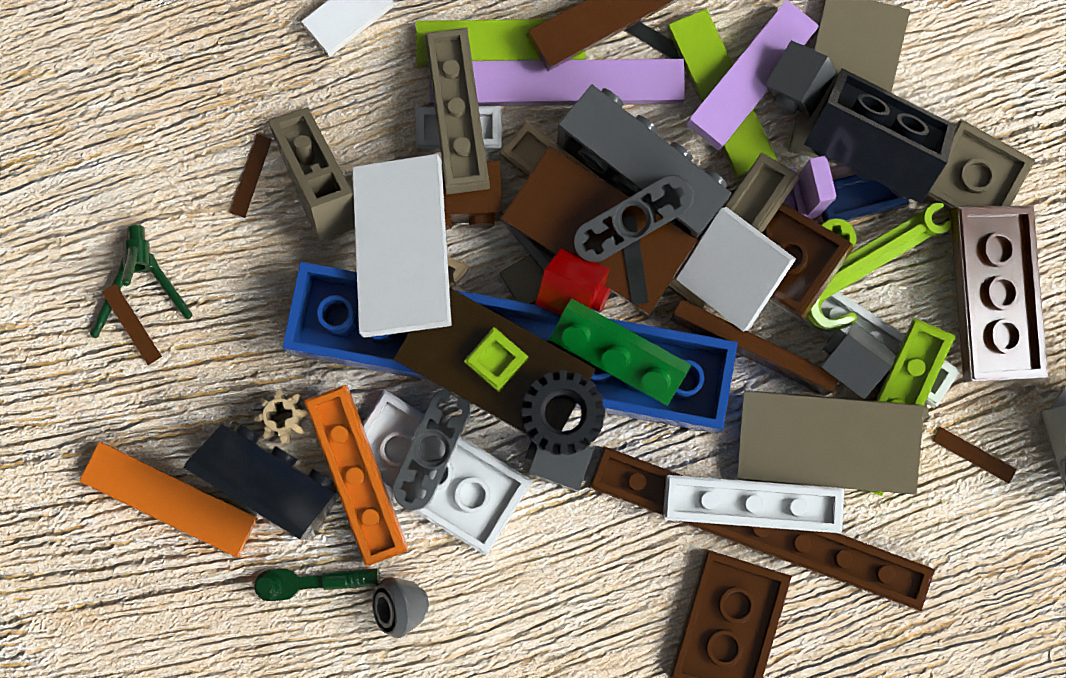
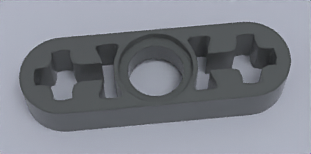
[574,175,695,262]
[393,389,470,510]

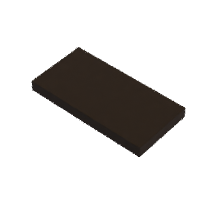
[394,287,596,435]

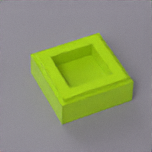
[464,327,528,392]

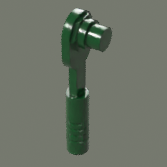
[254,568,380,601]

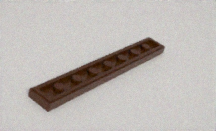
[588,446,935,611]

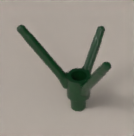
[90,225,193,338]

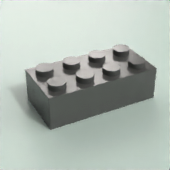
[557,84,732,241]

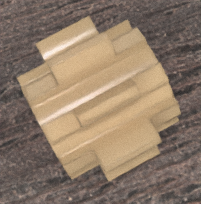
[254,389,310,445]

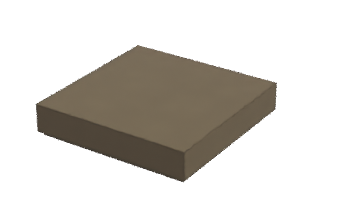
[925,119,1036,212]

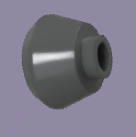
[372,577,429,639]

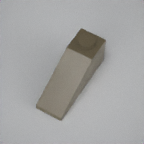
[268,107,355,242]

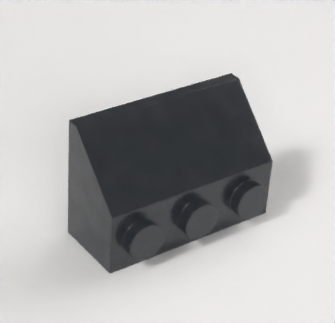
[804,68,957,204]
[183,423,339,540]

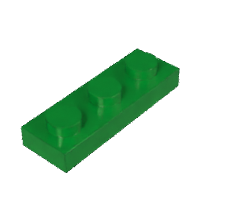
[549,299,691,406]

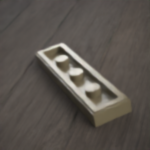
[425,28,490,195]

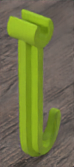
[805,203,951,332]

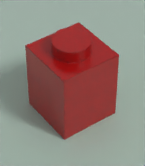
[535,248,611,316]

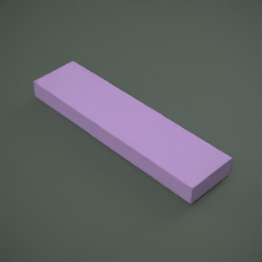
[686,0,819,151]

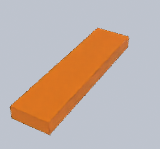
[304,385,409,567]
[79,441,259,557]

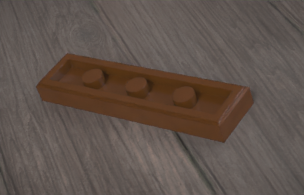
[526,0,679,71]
[670,300,839,396]

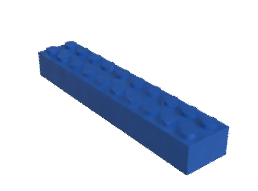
[282,262,738,434]

